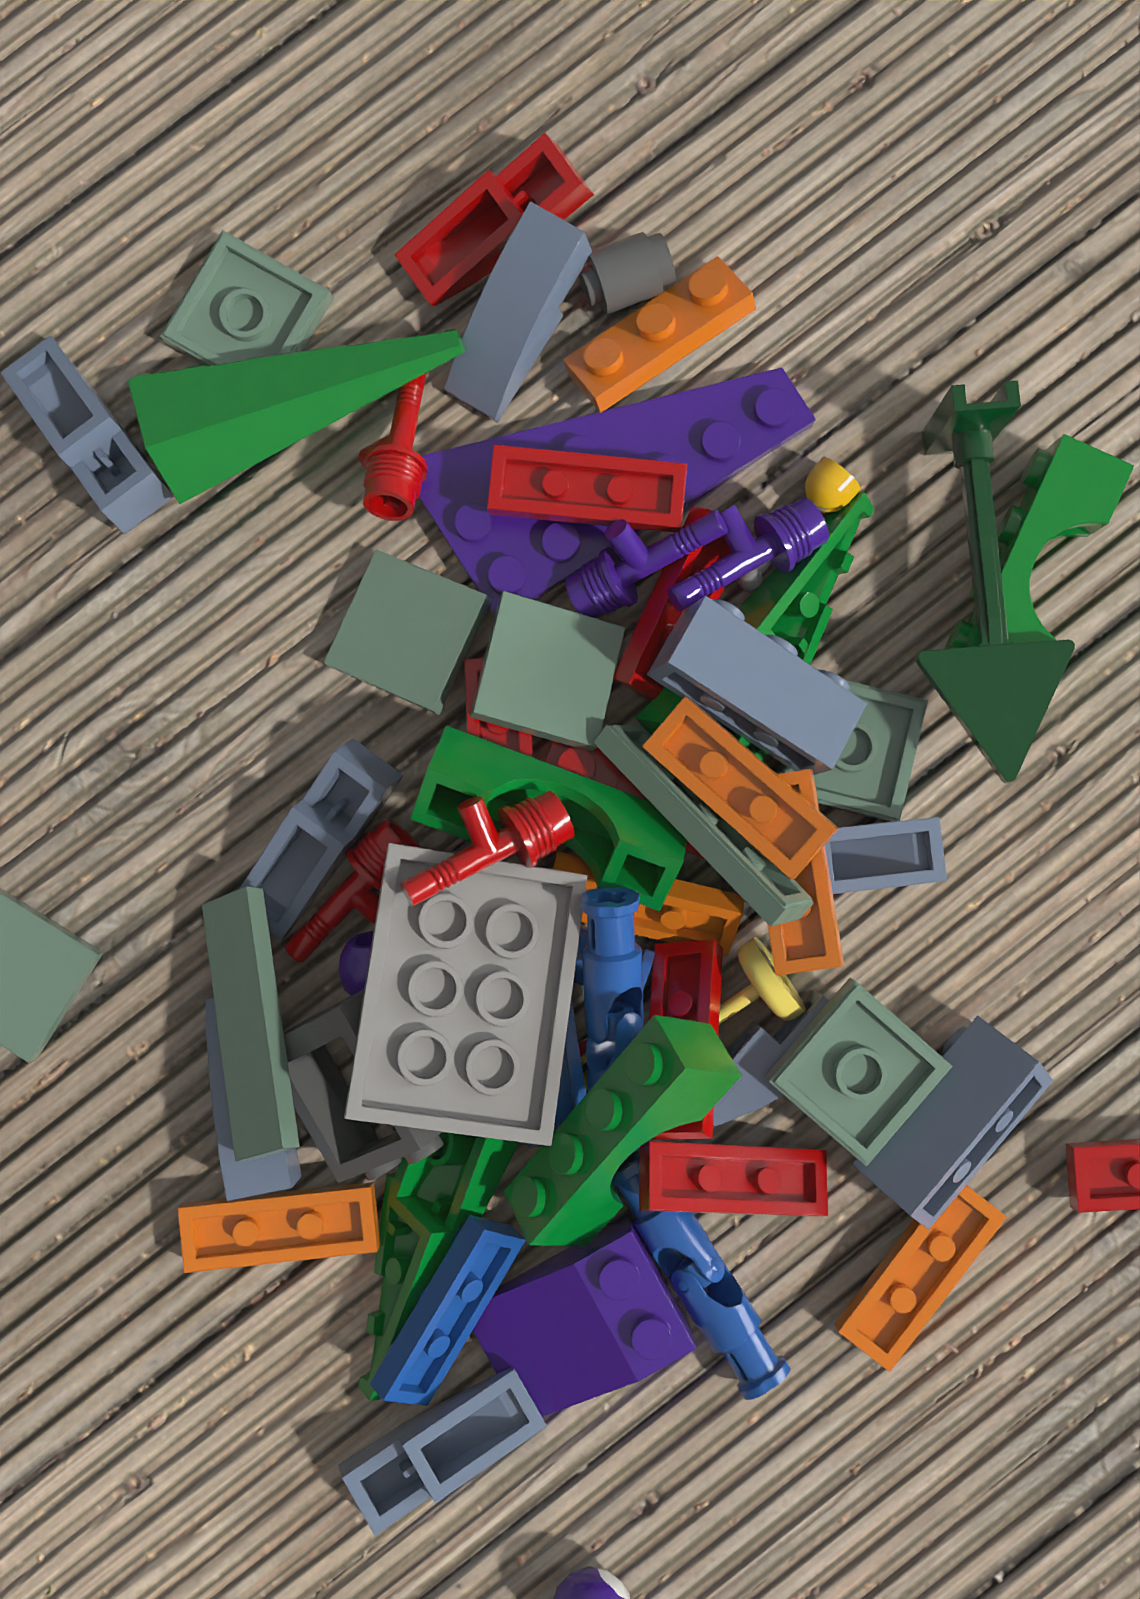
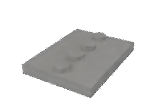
[344,843,587,1146]

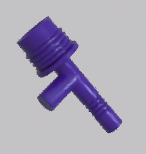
[667,498,829,612]
[565,510,728,618]

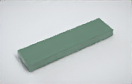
[593,725,814,927]
[202,886,300,1162]

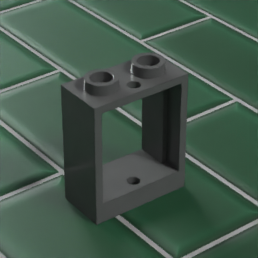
[284,989,444,1183]

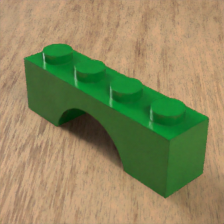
[945,434,1135,649]
[410,726,687,911]
[504,1015,742,1246]

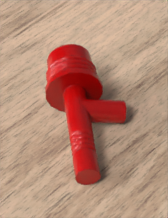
[359,373,428,521]
[400,790,574,906]
[284,819,421,963]

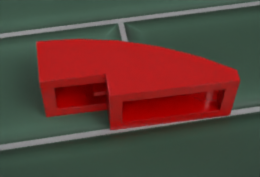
[394,133,594,307]

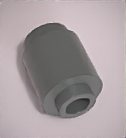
[579,232,676,315]

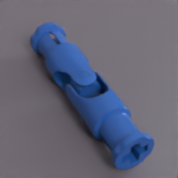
[580,887,643,1151]
[612,1150,791,1400]

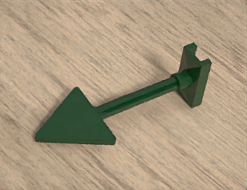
[915,380,1075,783]

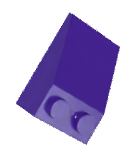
[473,1214,696,1417]

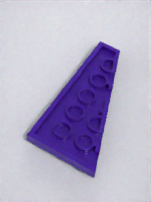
[419,367,816,617]

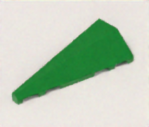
[128,329,466,505]
[636,492,874,761]
[358,1125,520,1401]

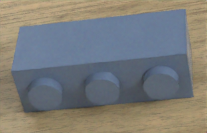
[647,596,867,775]
[853,1015,1053,1230]

